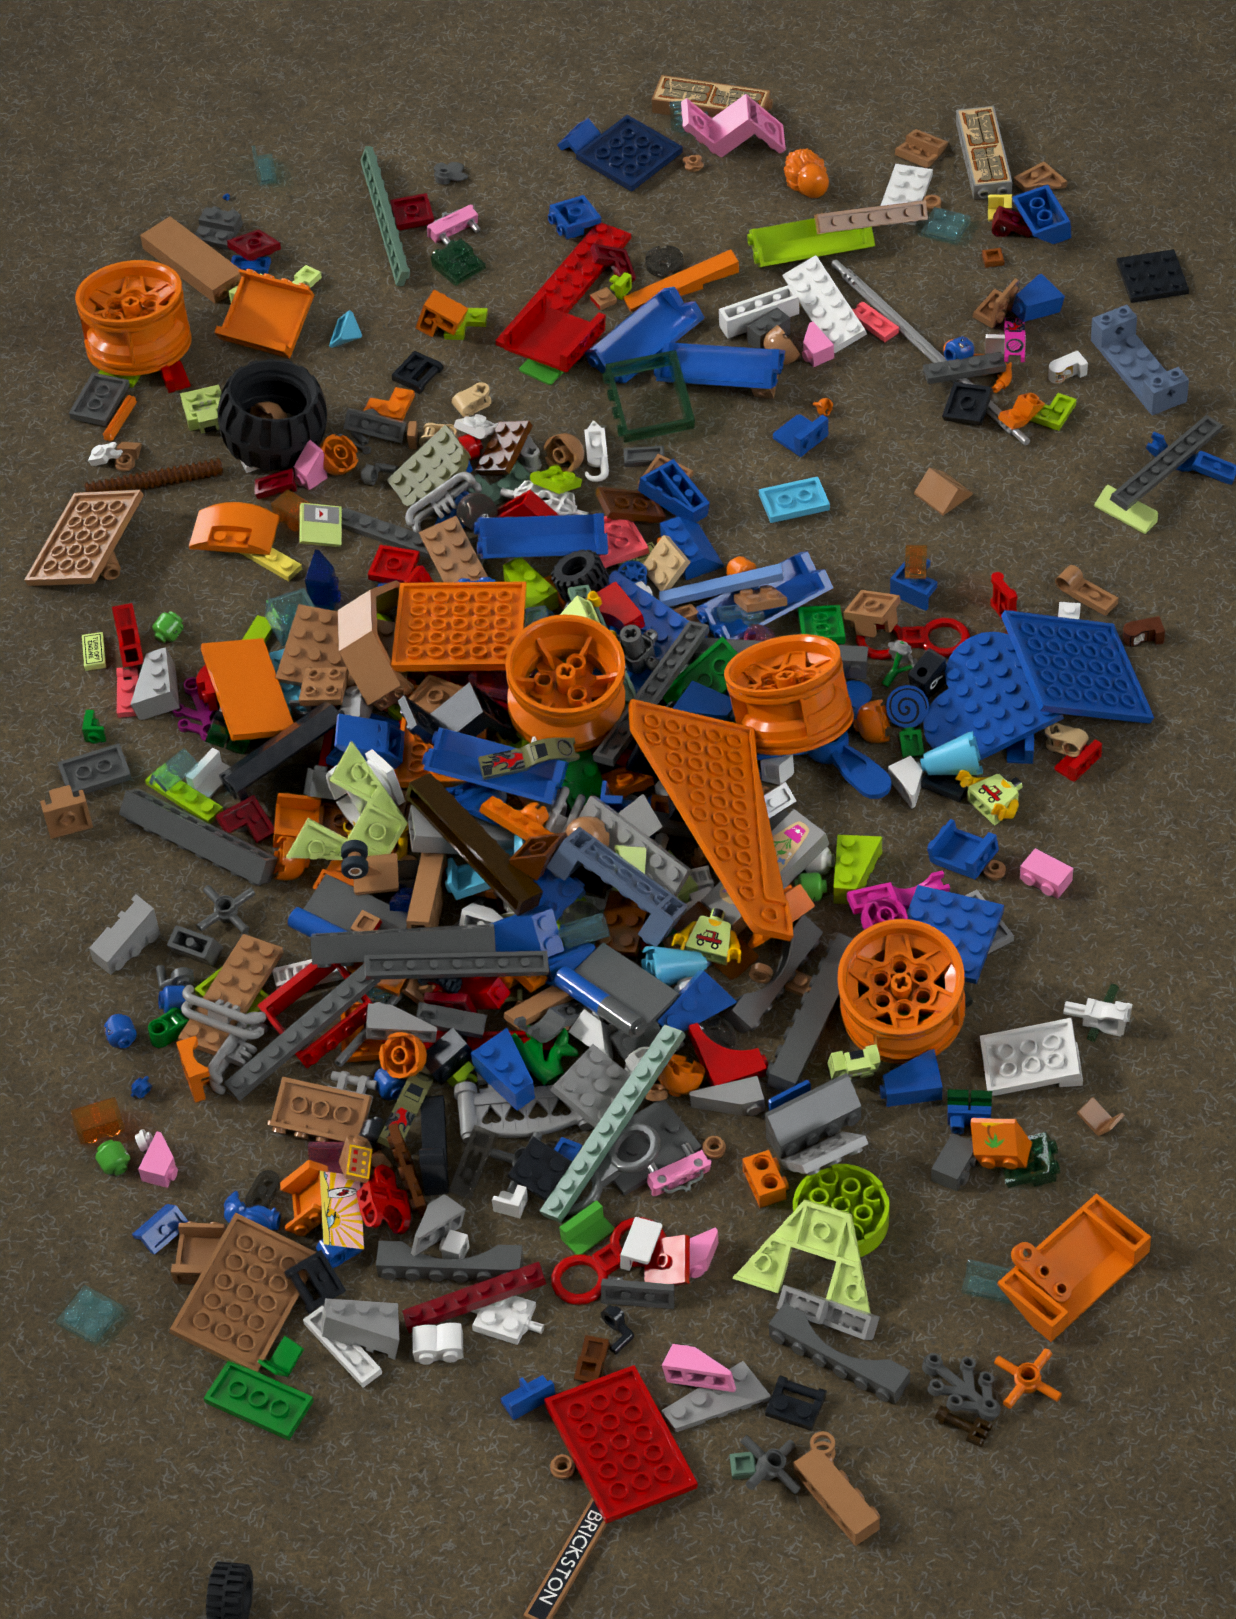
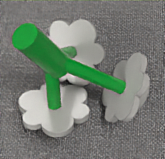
[881,640,918,687]

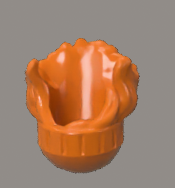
[784,148,829,198]

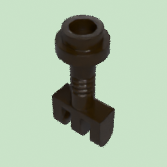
[934,1406,993,1447]

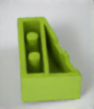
[503,558,559,627]
[834,835,882,904]

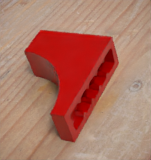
[491,489,560,518]
[597,581,645,630]
[458,977,511,1009]
[688,1022,769,1087]

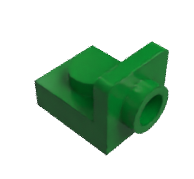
[82,709,106,744]
[897,727,924,759]

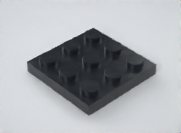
[1116,249,1189,303]

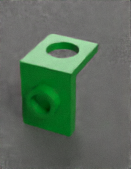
[258,1336,304,1377]

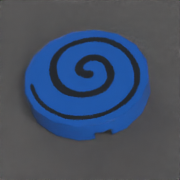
[886,685,929,728]

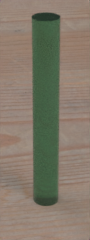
[1087,984,1119,1042]

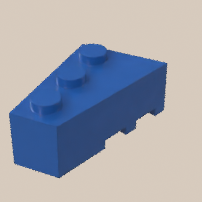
[638,459,710,523]
[656,970,737,1032]
[471,1028,535,1111]

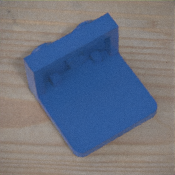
[773,414,828,457]
[533,869,586,921]

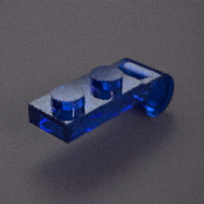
[390,888,413,912]

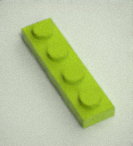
[145,767,223,824]

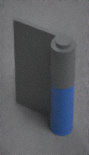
[288,874,408,937]
[554,943,680,1038]

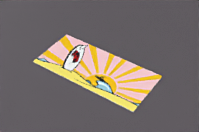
[320,1171,364,1249]

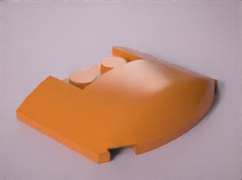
[189,502,280,555]

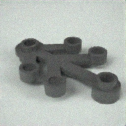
[922,1353,1001,1421]

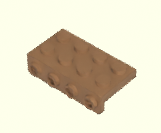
[267,1077,372,1148]

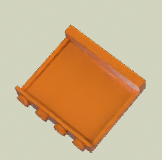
[214,269,315,358]

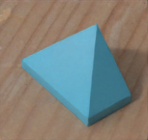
[329,310,362,348]

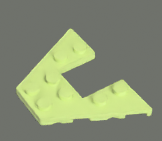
[286,741,408,860]
[733,1200,871,1313]

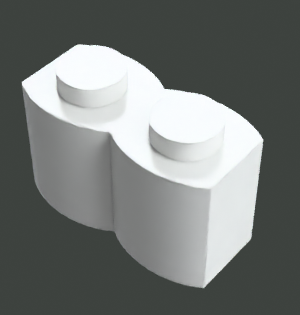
[412,1323,464,1365]

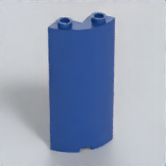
[585,286,705,383]
[654,342,785,389]

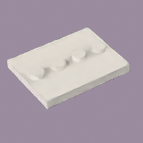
[980,1018,1081,1096]

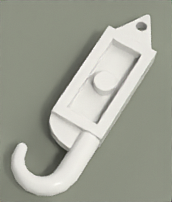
[584,420,609,482]

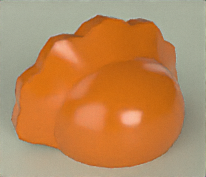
[813,398,833,416]

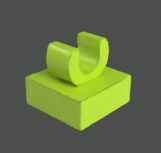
[609,272,632,300]
[447,1061,478,1087]

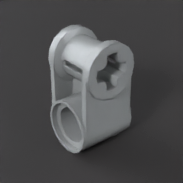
[517,435,542,472]

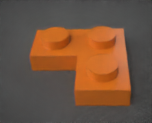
[364,387,415,421]

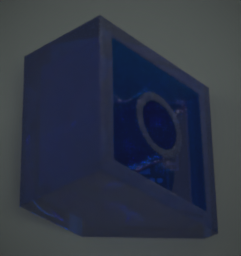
[305,549,341,610]

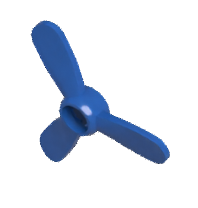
[756,680,892,799]

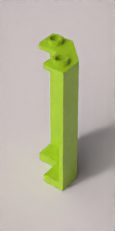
[747,218,875,267]

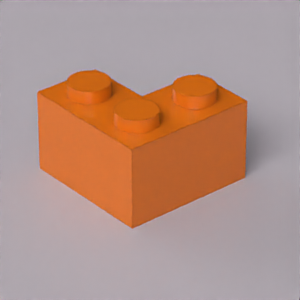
[416,290,469,337]

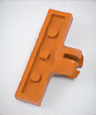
[479,795,555,841]

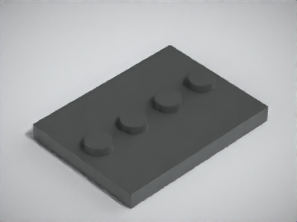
[612,1100,702,1196]

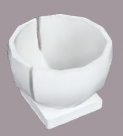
[326,749,405,826]

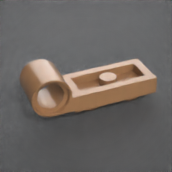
[1055,565,1118,616]

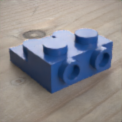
[548,195,601,239]

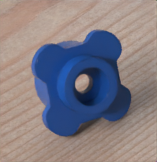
[131,1076,152,1099]

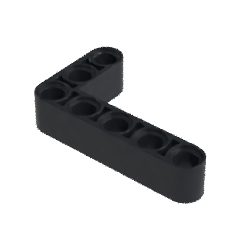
[419,1095,449,1196]

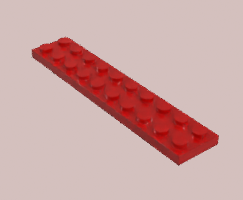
[495,222,631,348]

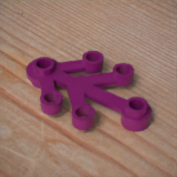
[172,677,221,741]

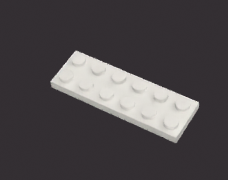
[782,255,867,353]

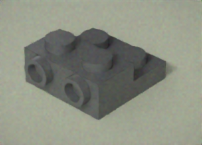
[194,206,243,250]

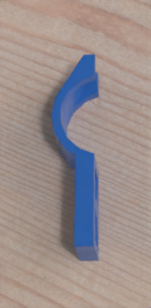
[1146,432,1236,485]

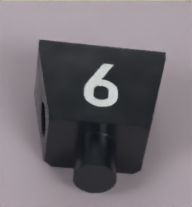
[908,648,947,699]

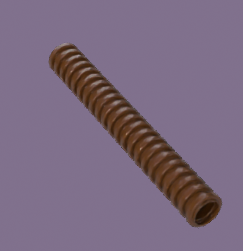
[85,458,223,492]

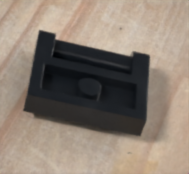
[392,351,444,394]
[284,1250,346,1314]
[765,1375,827,1431]

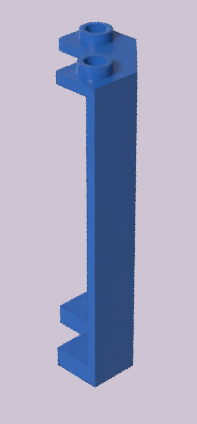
[474,513,608,559]
[696,551,833,640]
[422,727,569,805]

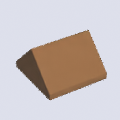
[914,468,973,516]

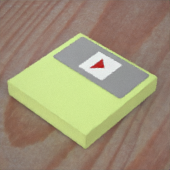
[300,503,342,547]

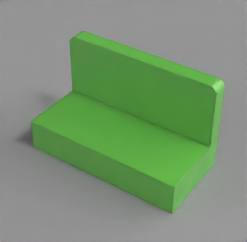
[519,359,564,385]
[559,1200,615,1255]

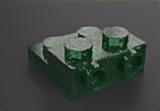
[431,238,486,286]
[1004,1132,1060,1188]

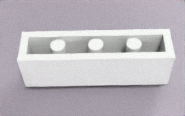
[719,284,799,339]

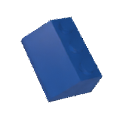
[1012,185,1071,244]
[660,516,724,580]

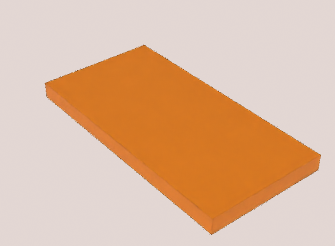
[201,638,293,741]

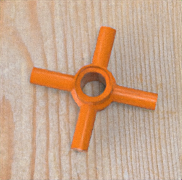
[994,1348,1062,1409]

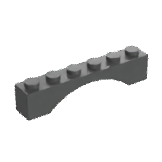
[722,915,823,1034]
[376,1241,524,1282]
[769,1302,910,1404]

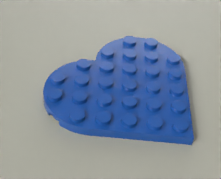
[924,632,1064,760]

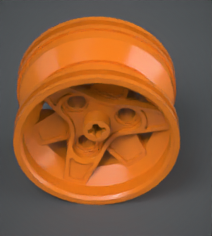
[506,614,625,753]

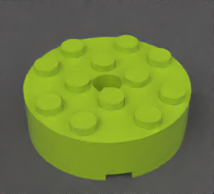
[793,1164,889,1260]

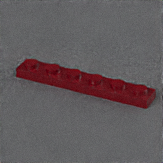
[402,1262,546,1333]

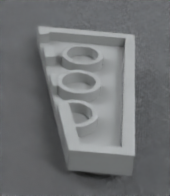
[661,1361,771,1433]

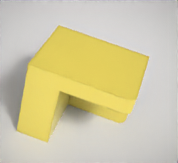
[988,194,1012,221]

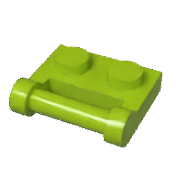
[530,465,582,494]

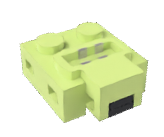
[180,385,221,434]
[827,1044,881,1080]

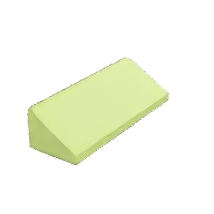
[1094,485,1158,534]

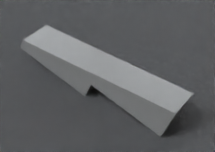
[777,1285,880,1340]

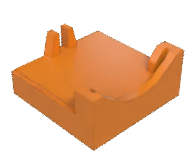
[176,1036,210,1103]

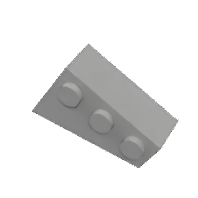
[89,894,160,975]

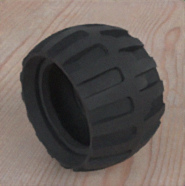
[218,359,327,471]

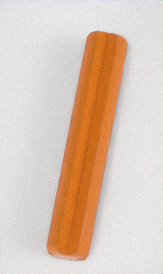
[103,395,137,442]

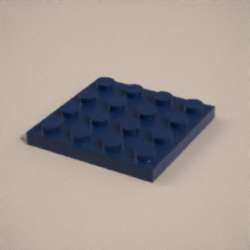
[576,115,683,192]

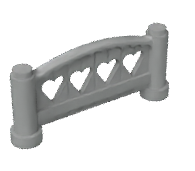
[454,1082,593,1144]

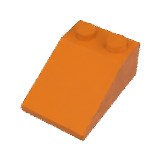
[748,884,815,949]

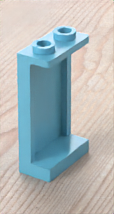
[445,835,529,900]

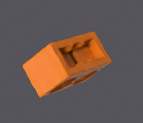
[742,1150,789,1208]

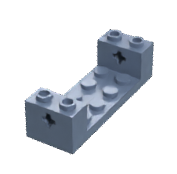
[1091,305,1189,415]
[546,827,689,947]

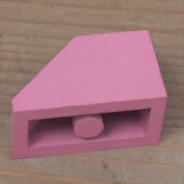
[802,321,834,367]
[294,440,328,490]
[138,1131,178,1188]
[689,1228,719,1278]

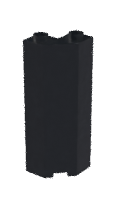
[219,702,344,802]

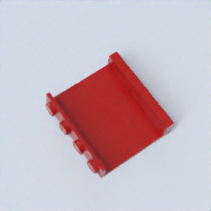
[503,292,606,373]

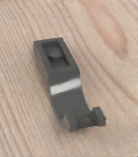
[514,1000,593,1043]

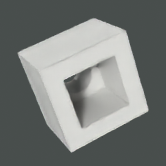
[439,1230,470,1259]

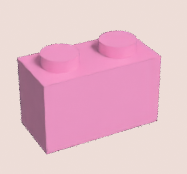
[1020,848,1073,899]

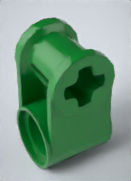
[148,1007,189,1048]

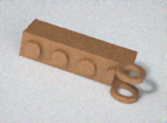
[794,1431,880,1546]

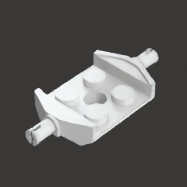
[500,480,589,515]

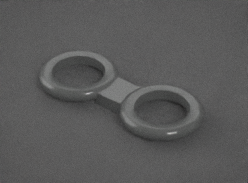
[567,1123,661,1215]

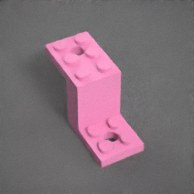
[681,94,786,157]

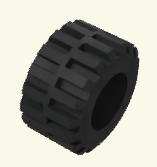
[551,549,609,603]
[206,1561,253,1619]

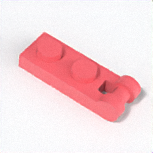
[852,302,899,342]
[116,666,139,718]

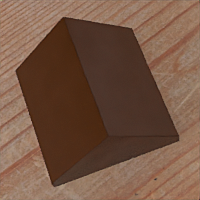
[509,832,568,881]

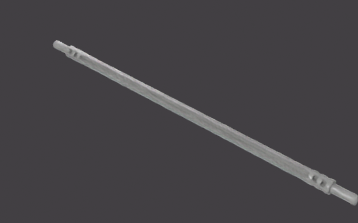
[831,259,1030,446]

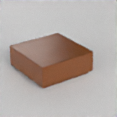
[981,248,1005,268]

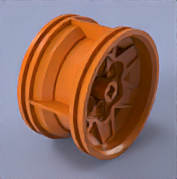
[75,260,192,376]
[724,634,854,755]
[838,919,966,1064]

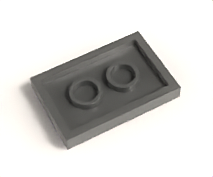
[69,372,130,426]
[57,743,132,797]

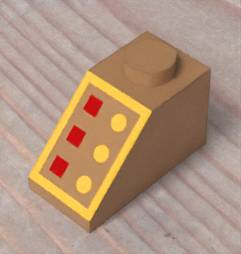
[339,1135,372,1183]

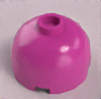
[861,894,908,930]

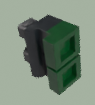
[205,708,250,755]

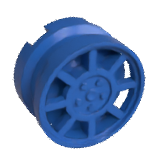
[618,561,647,585]

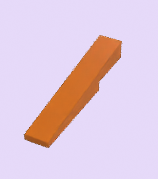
[623,249,739,312]

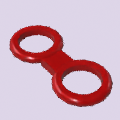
[856,618,970,660]
[551,1217,666,1305]

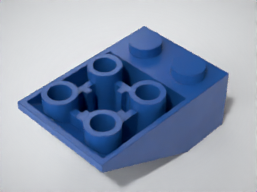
[334,714,405,770]

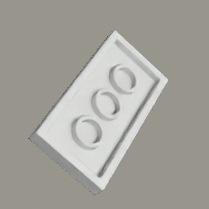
[881,164,933,225]

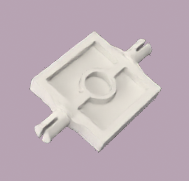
[471,1296,544,1345]

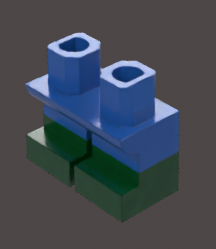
[947,1089,992,1134]

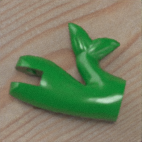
[511,1024,579,1086]

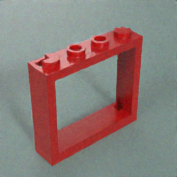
[257,962,373,1068]

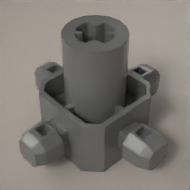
[616,625,660,674]

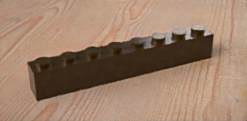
[406,773,543,916]

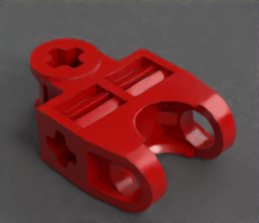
[356,1164,411,1235]

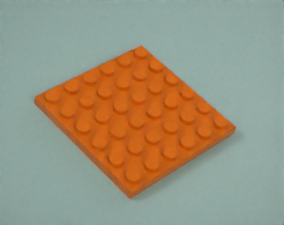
[391,581,527,672]

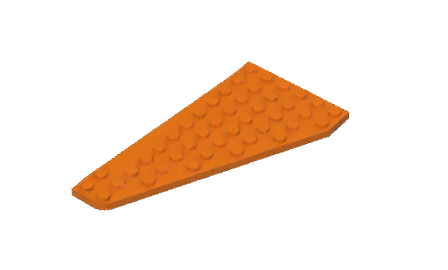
[628,699,794,941]

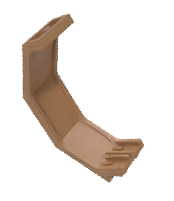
[338,580,414,711]

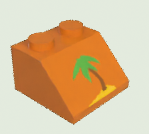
[971,1118,1032,1169]

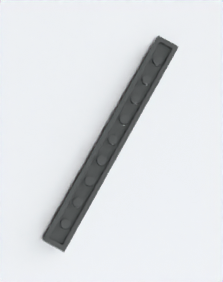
[593,620,709,766]

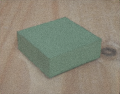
[729,1452,756,1480]

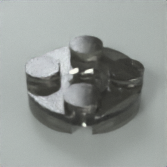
[645,245,684,279]

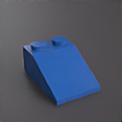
[490,905,564,957]

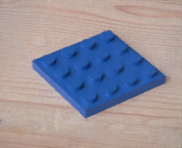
[907,885,1004,984]

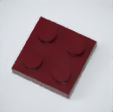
[390,193,434,230]
[227,229,281,261]

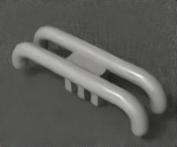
[405,472,482,533]
[544,786,585,834]
[181,985,266,1039]
[208,1012,269,1095]

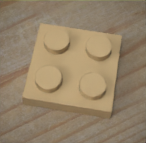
[643,535,690,591]

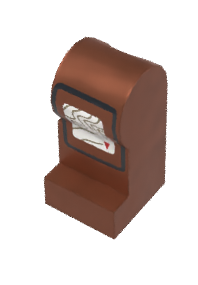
[1123,616,1165,647]

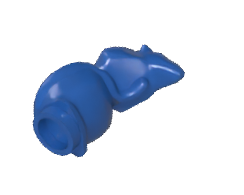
[224,1191,281,1231]

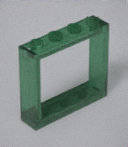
[602,350,695,443]

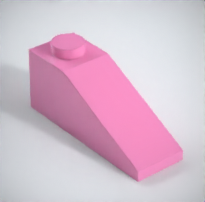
[662,1344,736,1392]

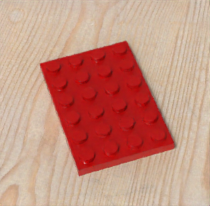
[544,1365,698,1524]

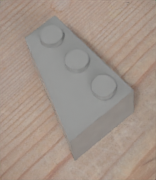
[130,647,180,720]
[321,1298,399,1360]

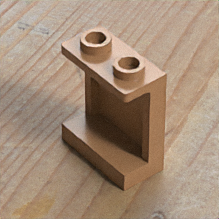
[171,1221,226,1284]

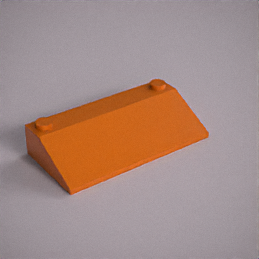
[997,1193,1151,1342]

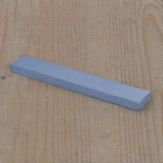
[659,563,784,607]

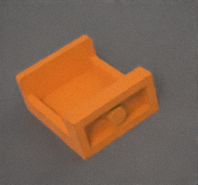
[273,793,321,848]
[280,1160,328,1236]

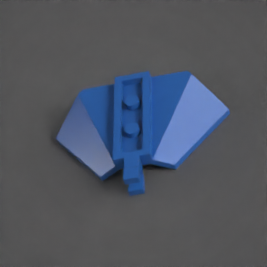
[446,782,508,827]

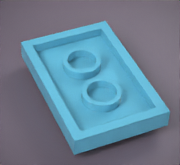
[759,477,830,523]

